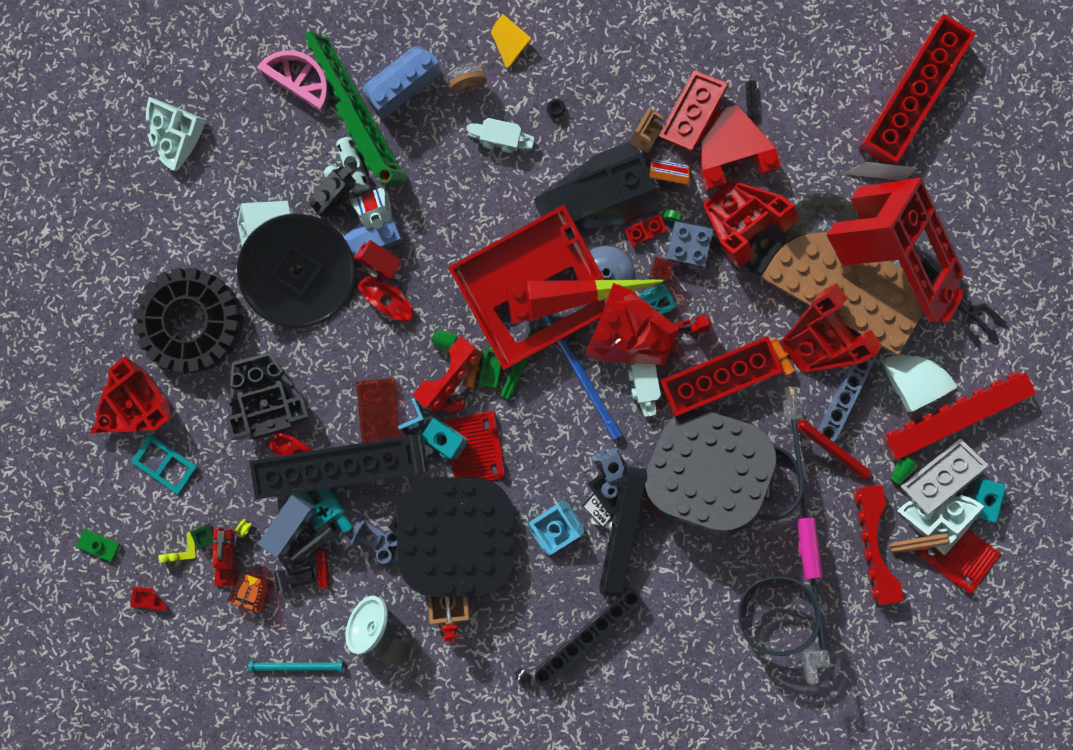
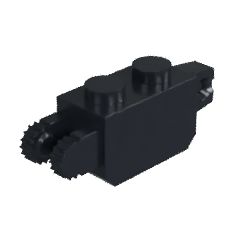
[310,162,358,216]

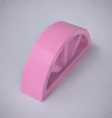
[257,50,330,113]

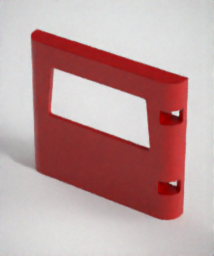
[448,205,606,370]

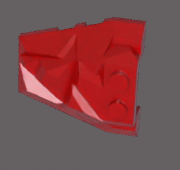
[585,283,679,365]

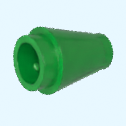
[890,456,917,485]

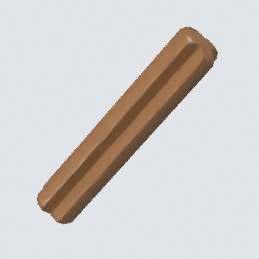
[890,533,950,553]

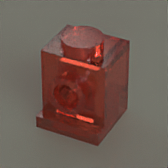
[648,257,674,284]

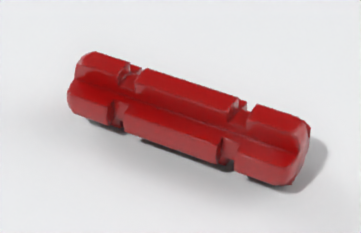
[316,550,329,588]

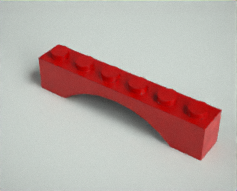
[853,484,904,605]

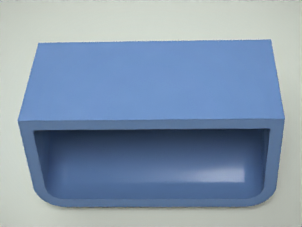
[363,46,442,119]

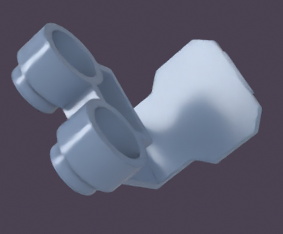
[591,448,624,499]
[350,520,397,564]

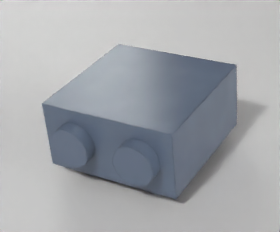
[665,221,713,271]

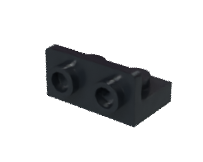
[742,230,782,276]

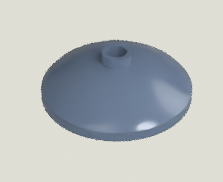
[577,246,634,280]

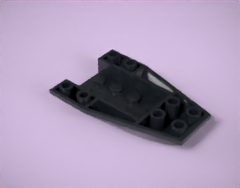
[533,141,660,232]

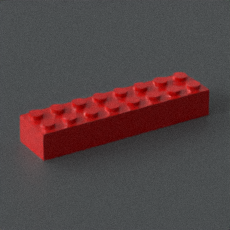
[858,13,976,165]

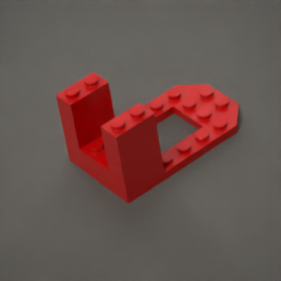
[827,177,963,323]

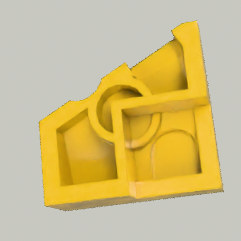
[491,14,531,69]

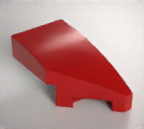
[130,586,167,611]

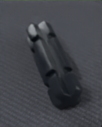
[745,80,758,118]

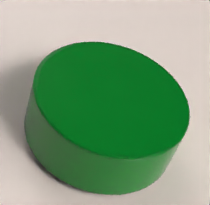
[663,210,683,224]

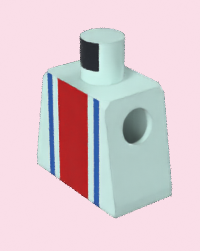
[350,187,391,229]

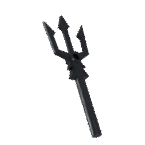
[922,258,1008,349]

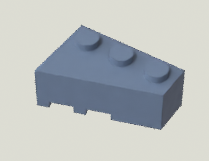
[258,494,315,558]

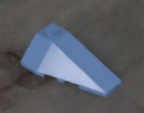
[344,213,403,261]

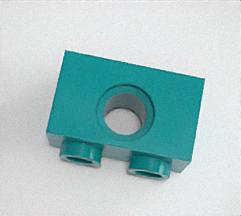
[423,418,470,460]
[971,478,1006,523]

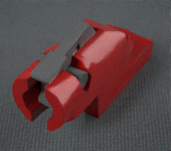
[212,528,237,586]

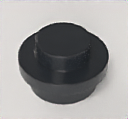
[547,99,566,118]
[514,668,532,686]

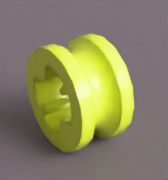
[234,519,253,538]

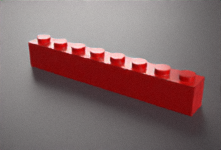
[882,371,1037,460]

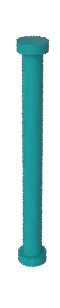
[248,661,343,673]

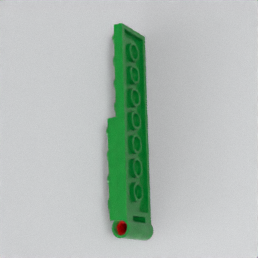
[304,31,407,185]

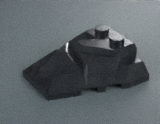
[226,352,309,440]

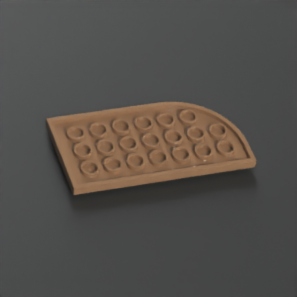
[761,232,933,356]

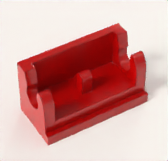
[354,240,401,279]

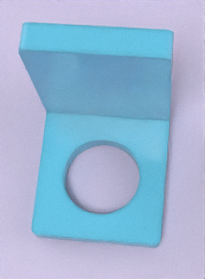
[398,398,425,430]

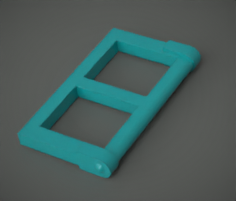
[131,434,198,495]

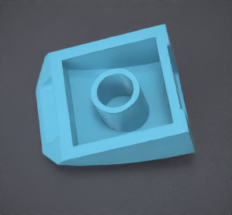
[528,500,584,555]

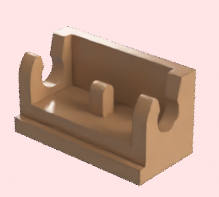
[629,107,664,153]

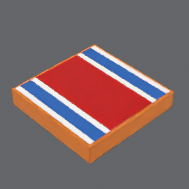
[650,159,689,185]

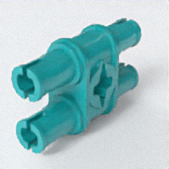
[297,488,353,544]

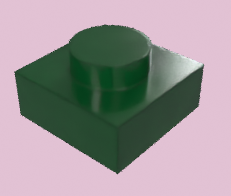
[190,524,213,550]

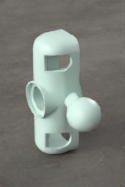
[324,137,370,195]

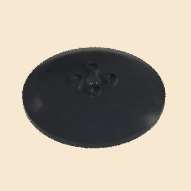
[237,213,355,328]

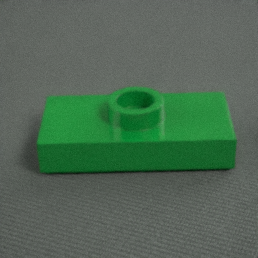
[478,348,501,389]
[76,529,121,562]

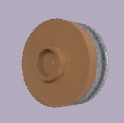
[446,62,487,93]

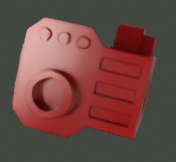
[671,314,712,358]

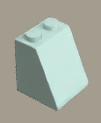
[237,201,293,245]

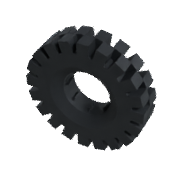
[132,268,243,373]

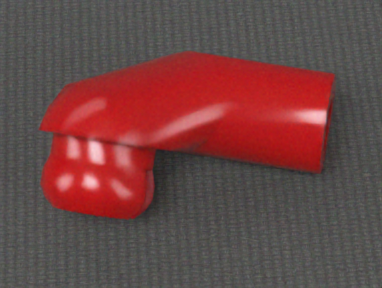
[440,398,465,415]

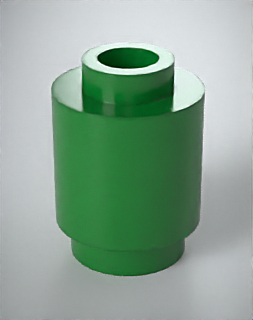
[431,329,459,352]

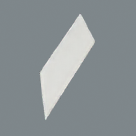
[842,162,917,180]

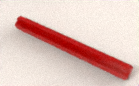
[797,419,871,479]

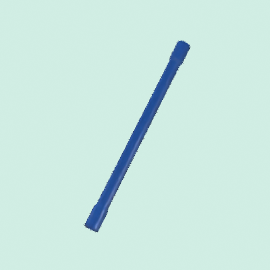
[543,315,623,440]

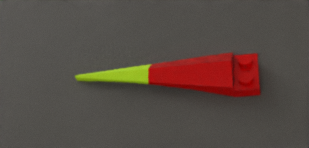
[506,280,663,323]

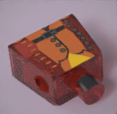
[227,563,271,613]

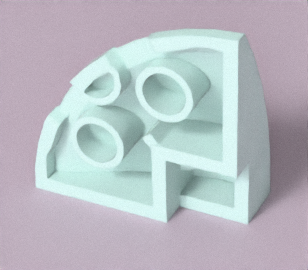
[146,97,206,171]
[880,355,957,412]
[897,495,984,555]

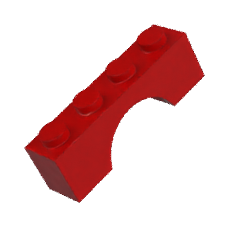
[412,336,484,414]

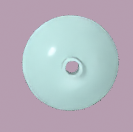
[346,596,388,655]

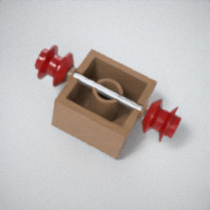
[427,596,471,643]

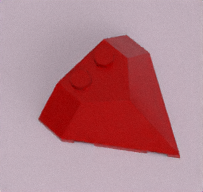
[89,356,171,434]

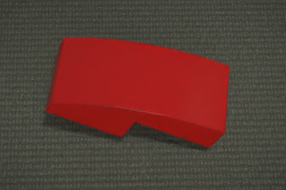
[624,213,668,247]

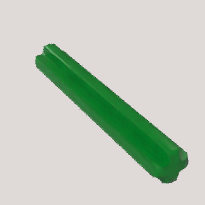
[501,328,538,400]

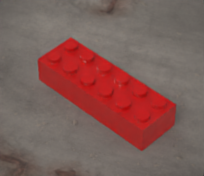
[658,336,783,417]

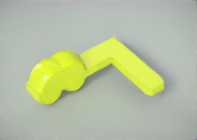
[158,532,196,563]

